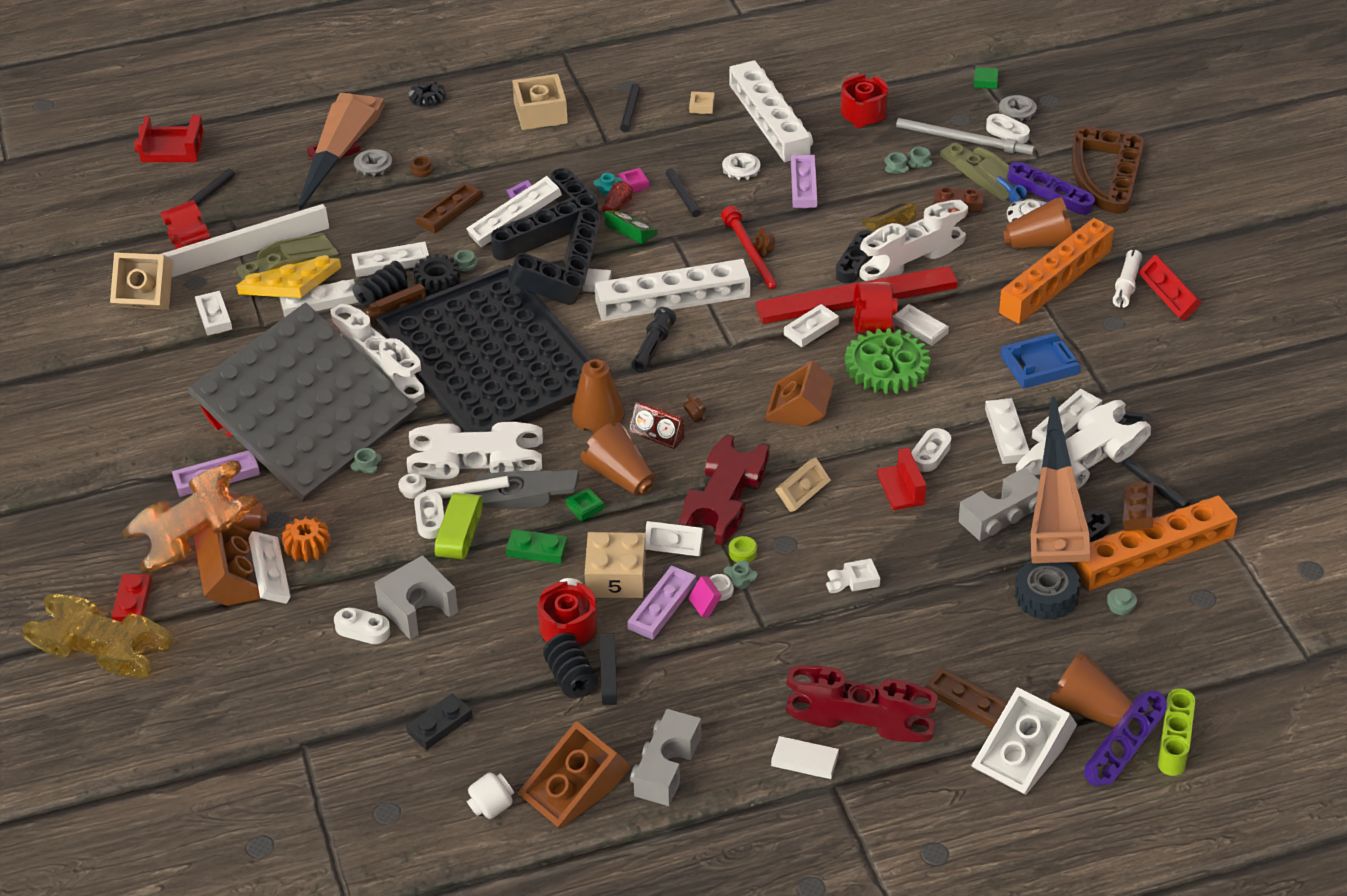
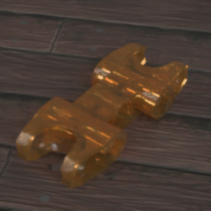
[123,460,259,573]

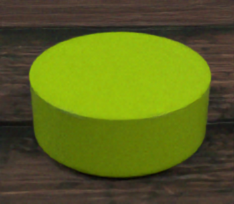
[729,536,757,563]

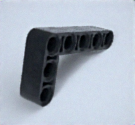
[491,168,598,261]
[508,208,600,305]

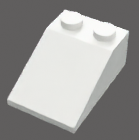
[972,687,1077,795]

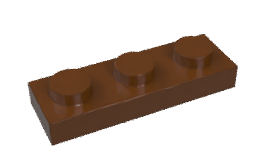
[1123,481,1155,531]

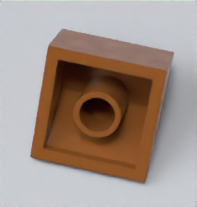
[765,360,834,427]

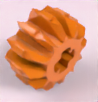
[282,516,331,563]

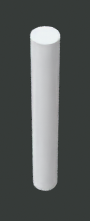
[426,476,510,499]

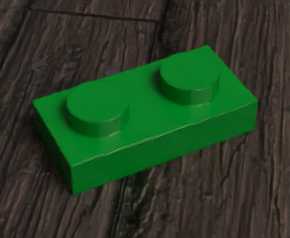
[506,529,568,564]

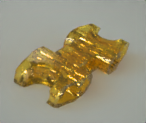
[21,594,173,678]

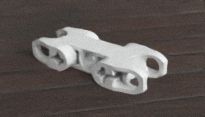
[859,200,968,281]
[330,304,425,404]
[1016,400,1151,489]
[407,422,543,479]

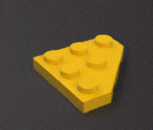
[236,255,341,298]

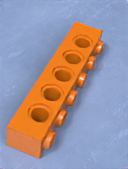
[999,218,1114,324]
[1071,495,1238,591]

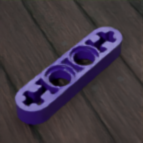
[1007,162,1095,215]
[1084,690,1167,787]

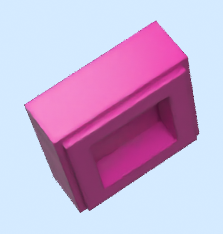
[618,168,650,194]
[688,576,722,617]

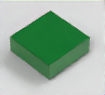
[974,67,998,89]
[566,487,604,521]

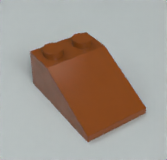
[518,721,632,829]

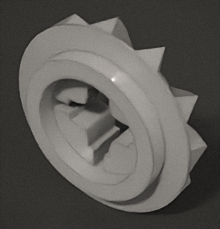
[999,95,1037,122]
[354,149,393,176]

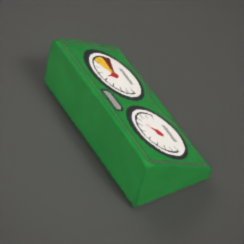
[604,210,658,245]

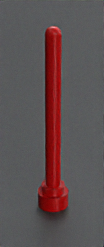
[721,206,777,290]

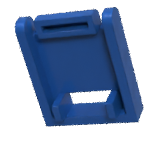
[1001,333,1081,389]

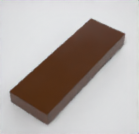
[416,182,483,234]
[925,667,1008,729]

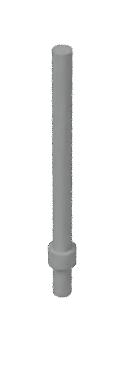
[896,118,1035,155]

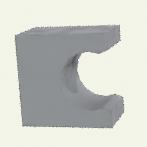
[375,555,458,640]

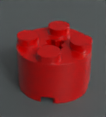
[840,74,888,128]
[160,200,211,249]
[853,282,898,334]
[537,581,597,646]

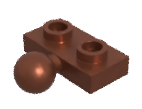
[933,187,984,222]

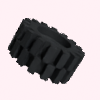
[414,254,460,297]

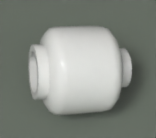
[466,772,514,819]

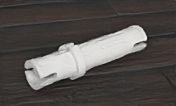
[1113,250,1142,307]

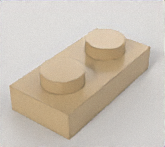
[775,458,831,512]

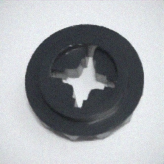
[409,81,446,107]

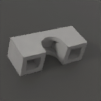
[958,467,1040,541]
[630,709,701,806]

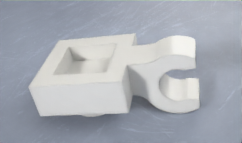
[826,559,880,593]

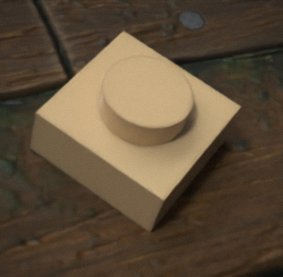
[689,92,715,114]

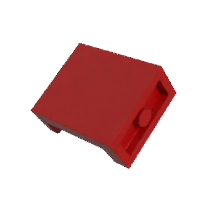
[135,115,204,162]

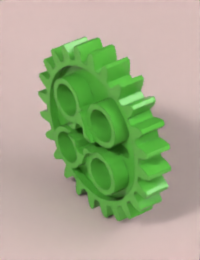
[845,328,930,394]

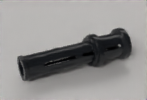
[631,307,677,373]

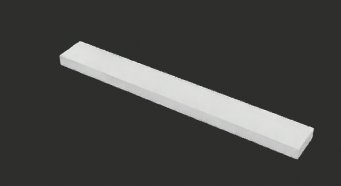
[159,204,329,277]

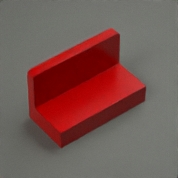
[877,448,926,510]

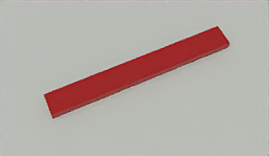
[756,266,958,324]

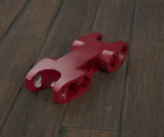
[678,434,770,545]
[786,665,938,742]

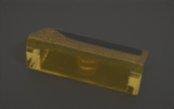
[862,203,917,232]

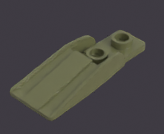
[940,143,1016,201]
[236,233,339,281]

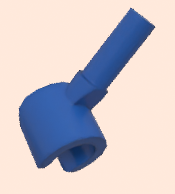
[996,176,1027,203]

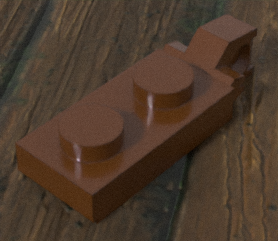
[361,284,426,326]

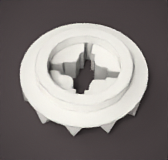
[722,153,760,181]

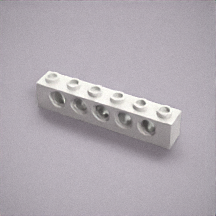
[730,60,813,162]
[595,259,750,321]

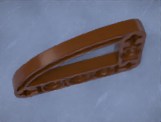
[1072,127,1144,214]

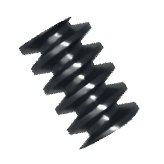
[352,261,408,308]
[543,632,598,699]

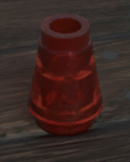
[602,181,633,212]

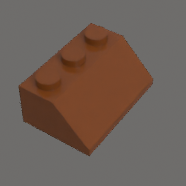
[194,515,262,606]

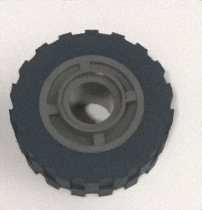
[1015,561,1080,620]

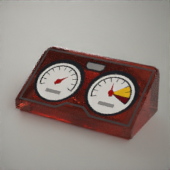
[629,400,684,449]

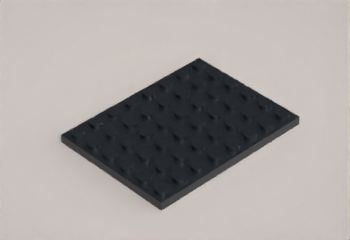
[375,264,593,433]

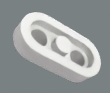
[986,114,1030,144]
[912,428,951,472]
[414,491,444,539]
[334,608,390,644]

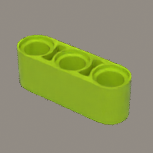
[435,492,483,560]
[1158,689,1195,776]

